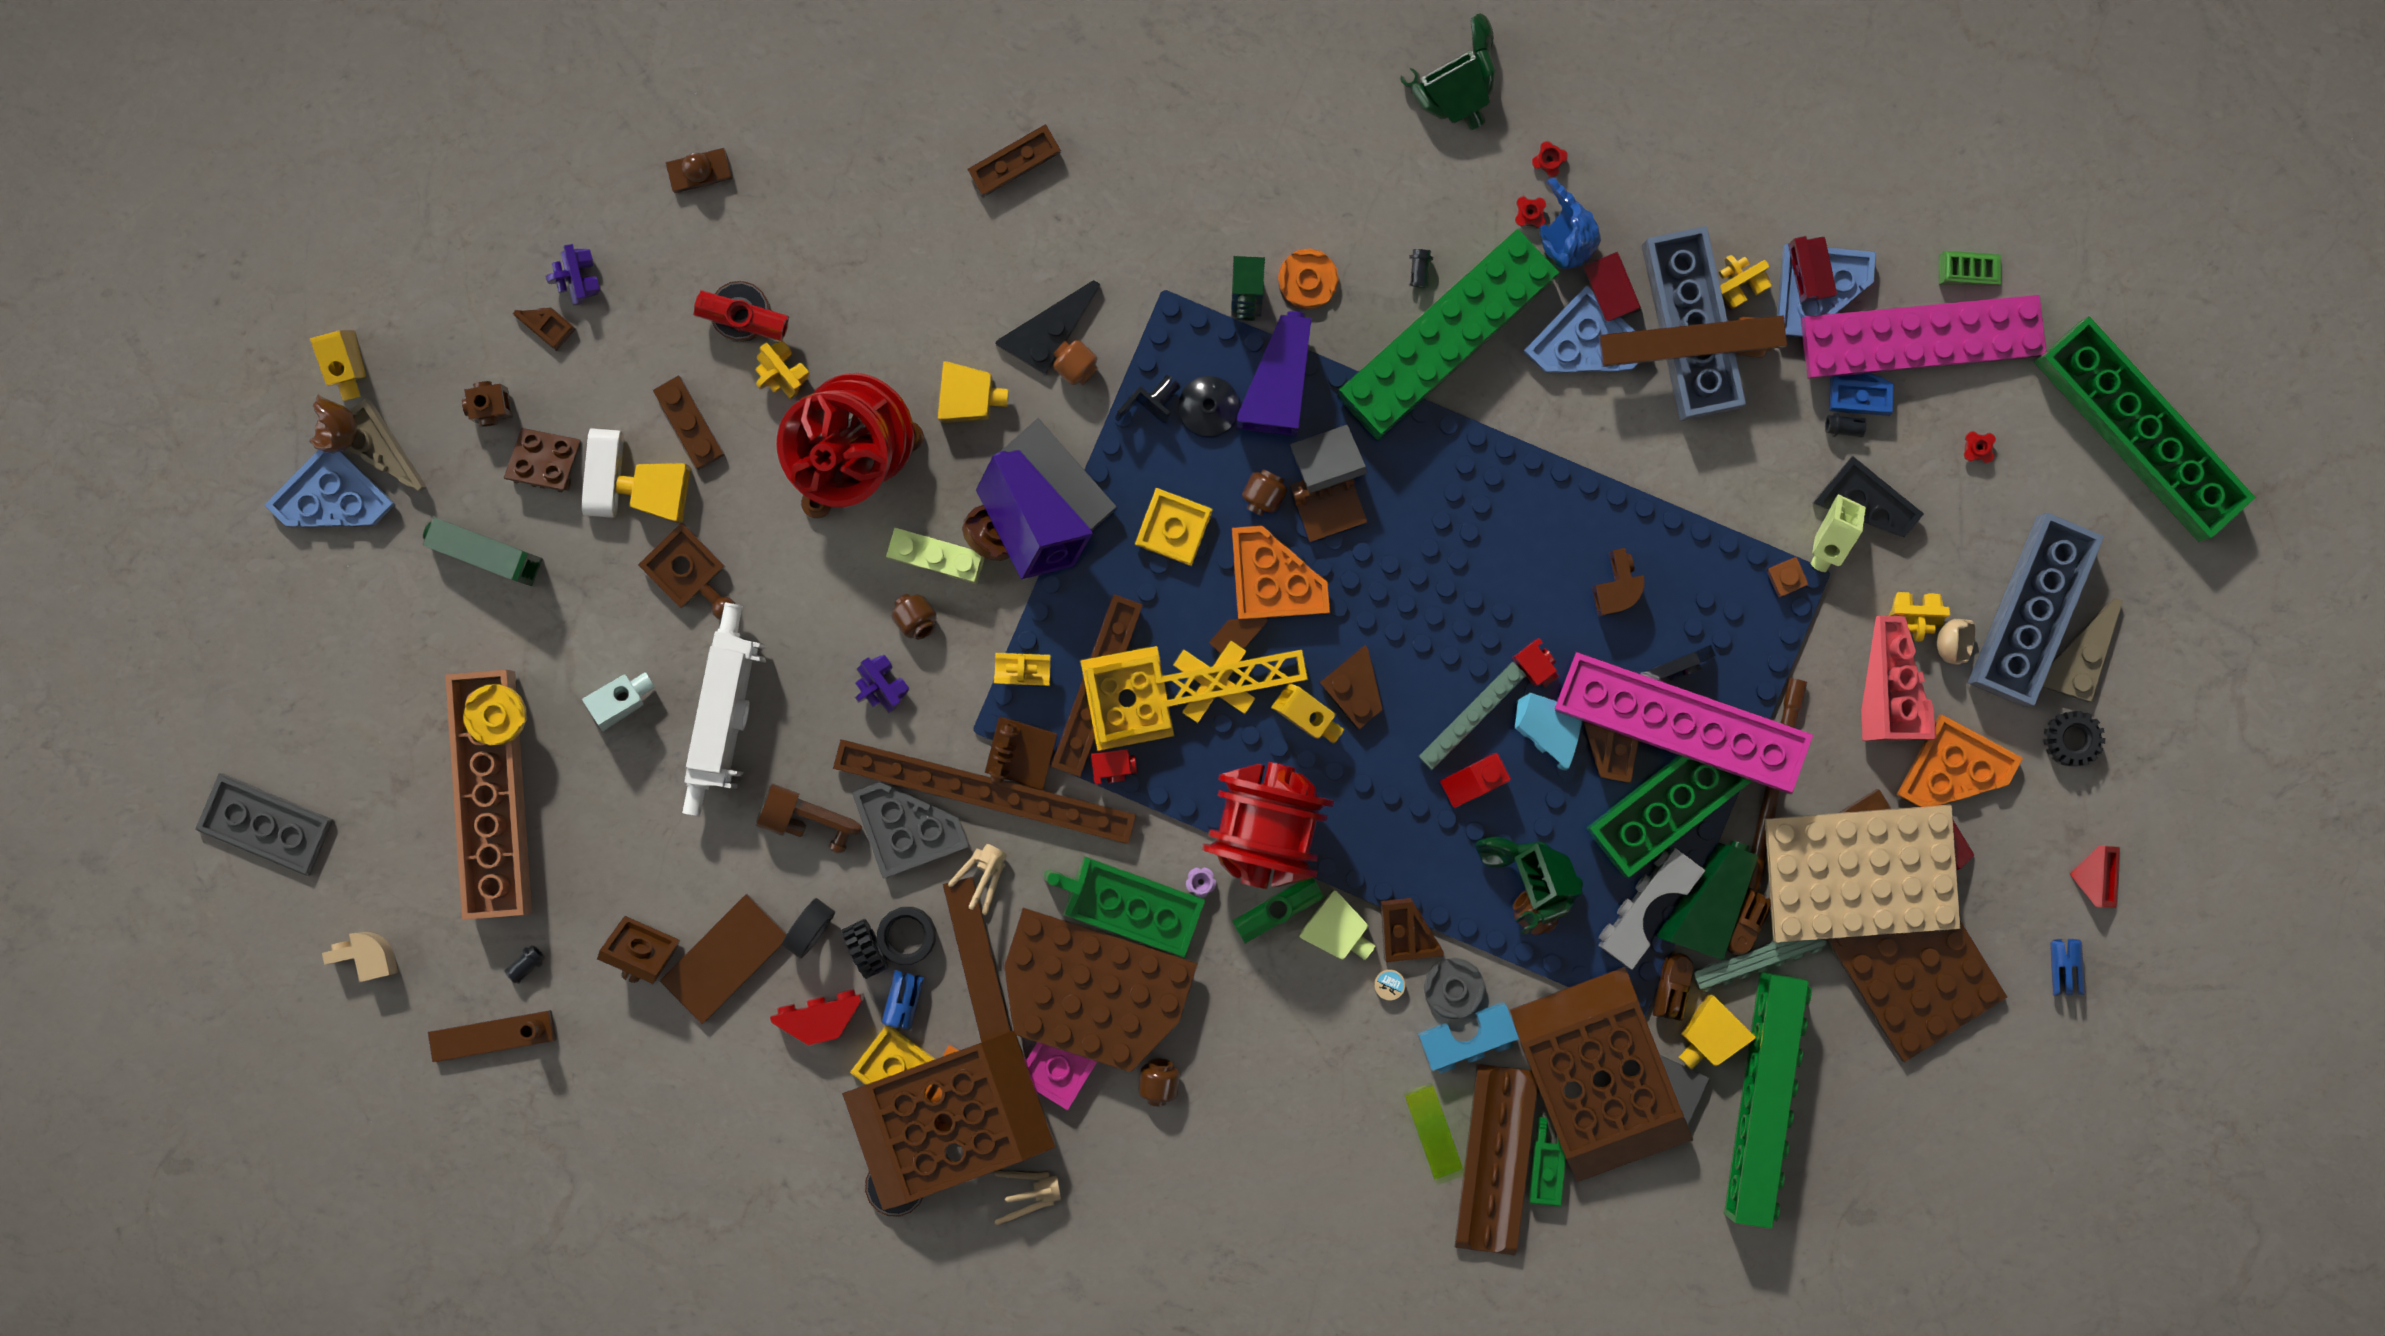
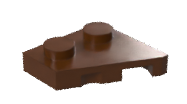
[1320,645,1382,730]
[1583,721,1638,783]
[1381,898,1444,962]

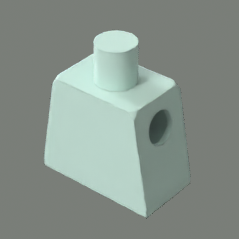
[582,672,655,732]

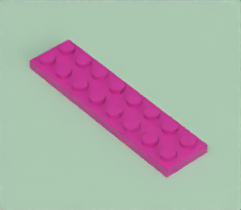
[1801,295,2046,379]
[1555,652,1813,795]

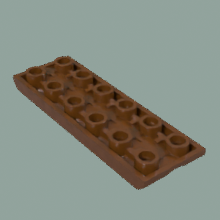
[1454,1063,1538,1256]

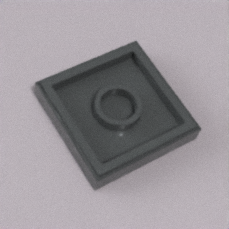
[1290,425,1367,494]

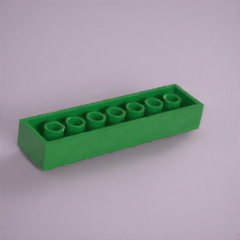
[1337,228,1559,441]
[2034,316,2256,542]
[1724,972,1812,1229]

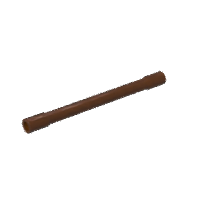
[1748,678,1807,890]

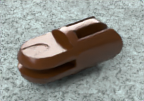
[1727,887,1771,955]
[1653,953,1693,1021]

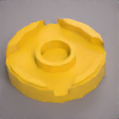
[463,684,527,745]

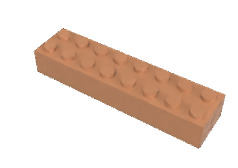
[445,670,532,920]

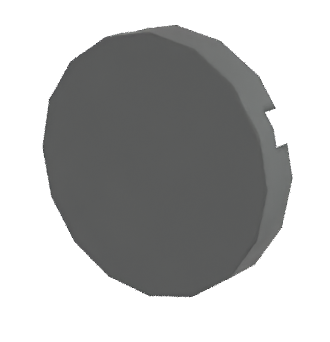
[1423,957,1485,1019]

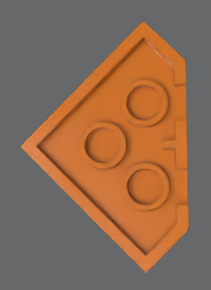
[1232,526,1330,620]
[1896,714,2023,807]

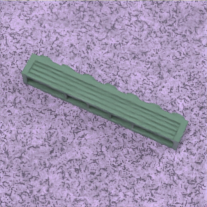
[1418,662,1526,770]
[1692,939,1826,992]

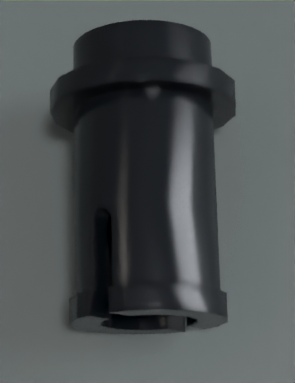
[1409,249,1433,288]
[1825,413,1866,438]
[504,945,545,984]

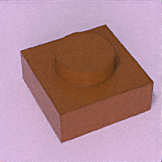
[1766,557,1809,597]

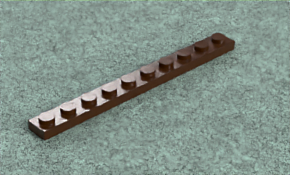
[833,739,1136,844]

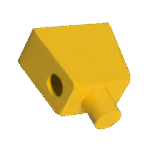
[310,330,366,402]
[938,361,1009,423]
[616,463,691,523]
[1271,683,1344,743]
[1679,994,1756,1070]

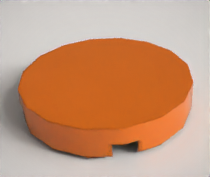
[1278,248,1338,310]

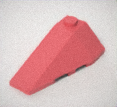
[1861,616,1935,742]

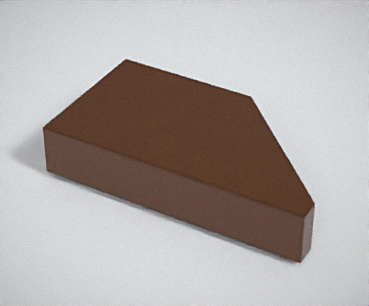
[512,307,576,351]
[1209,618,1269,654]

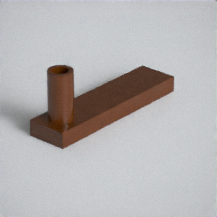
[428,1010,556,1062]

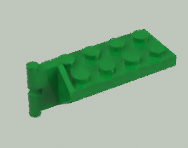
[1043,856,1205,958]

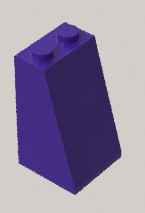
[1236,311,1312,436]
[976,450,1093,580]

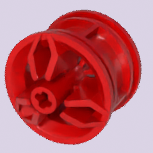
[777,373,914,507]
[1202,762,1334,889]

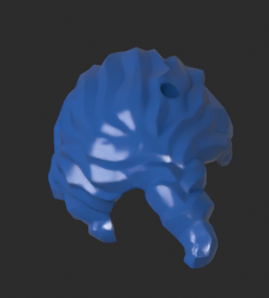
[1540,178,1601,269]

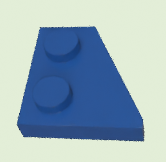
[1829,373,1893,416]

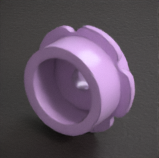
[1186,867,1216,897]

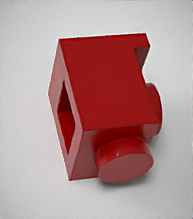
[1512,638,1559,687]
[1091,749,1137,785]

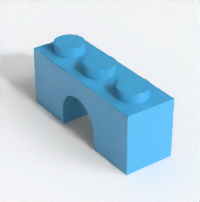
[1417,1002,1519,1073]

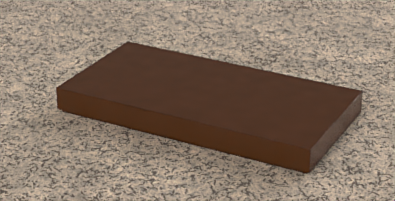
[660,894,787,1024]

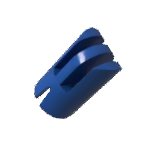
[2050,939,2085,996]
[882,970,924,1030]

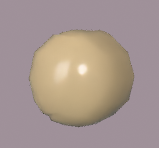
[1937,619,1976,665]

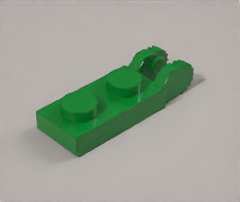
[1529,1117,1566,1207]

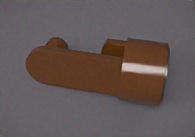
[755,783,862,854]

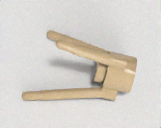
[948,844,1007,915]
[994,1171,1061,1225]

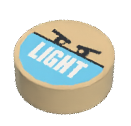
[1374,969,1405,1000]

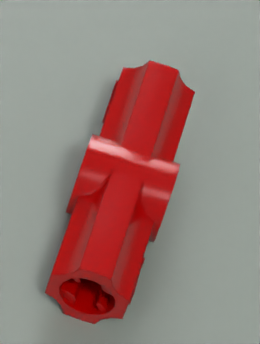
[693,290,789,342]

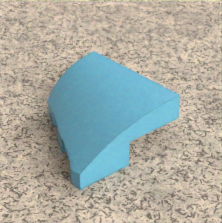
[1515,693,1582,771]

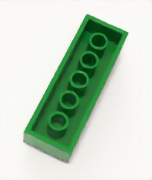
[1585,755,1752,878]

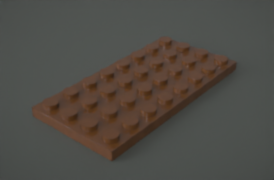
[1826,789,2007,1062]

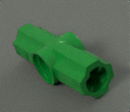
[1232,878,1325,944]

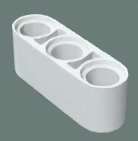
[582,428,624,518]

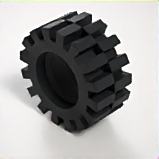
[2043,711,2106,766]
[842,919,889,979]

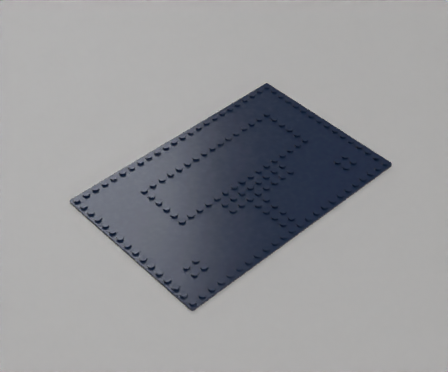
[973,290,1830,1016]

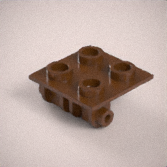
[504,428,581,493]
[1290,478,1367,542]
[985,716,1058,790]

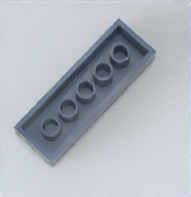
[1642,226,1746,422]
[1968,512,2104,707]

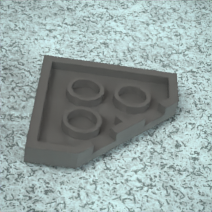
[852,782,970,879]

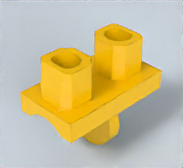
[1719,255,1772,310]
[755,341,810,400]
[1888,592,1950,642]
[994,653,1051,686]

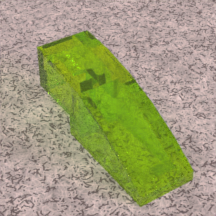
[1403,1083,1463,1179]

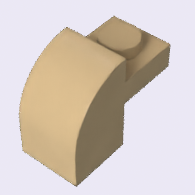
[322,932,398,982]

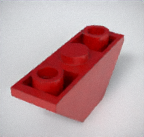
[770,989,865,1046]

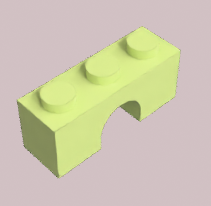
[886,528,985,584]

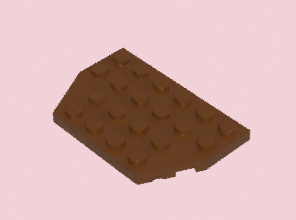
[1004,908,1198,1072]

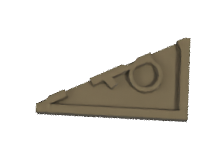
[346,399,427,491]
[2042,598,2123,702]

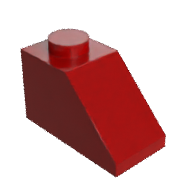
[1440,753,1511,808]

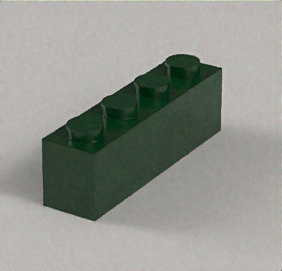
[1231,256,1265,321]

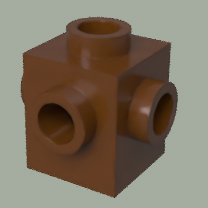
[462,381,513,427]

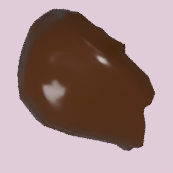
[309,394,358,453]

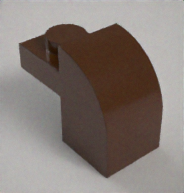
[1592,548,1645,617]

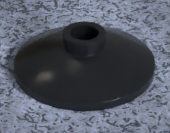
[1178,376,1239,437]

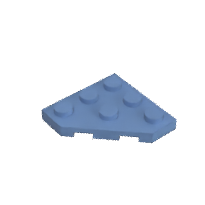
[1777,244,1876,338]
[1523,285,1638,373]
[264,450,396,527]

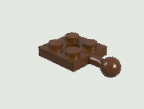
[638,522,735,620]

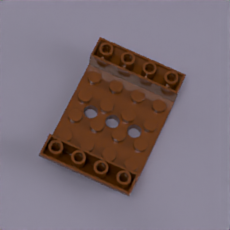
[1510,967,1693,1182]
[842,1031,1056,1210]

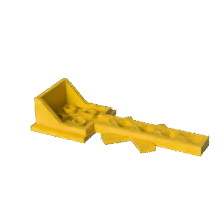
[1080,640,1308,751]

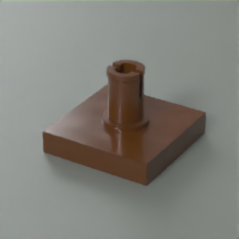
[597,916,680,984]

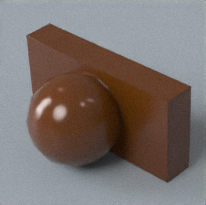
[665,148,733,194]

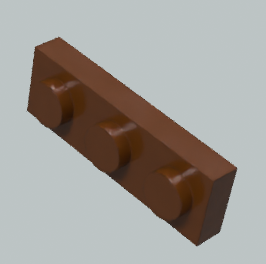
[967,124,1061,197]
[653,375,725,470]

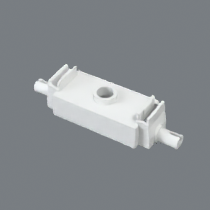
[682,602,766,816]

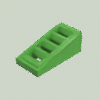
[1939,251,2001,286]

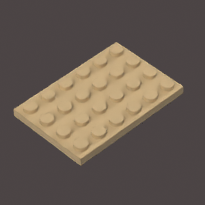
[1765,805,1960,942]

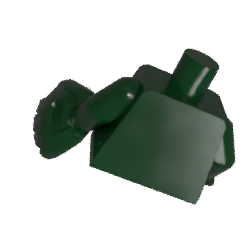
[1400,13,1496,130]
[1475,837,1583,935]

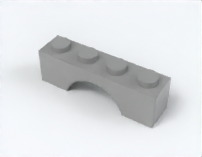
[1598,848,1705,969]

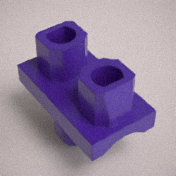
[546,244,600,306]
[855,655,910,713]

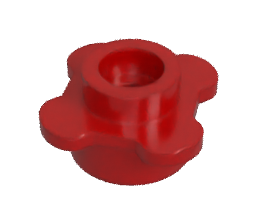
[1532,141,1568,177]
[1515,196,1546,228]
[1964,431,1996,463]

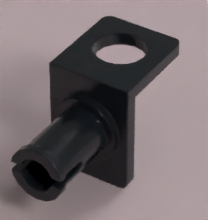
[1115,375,1181,424]

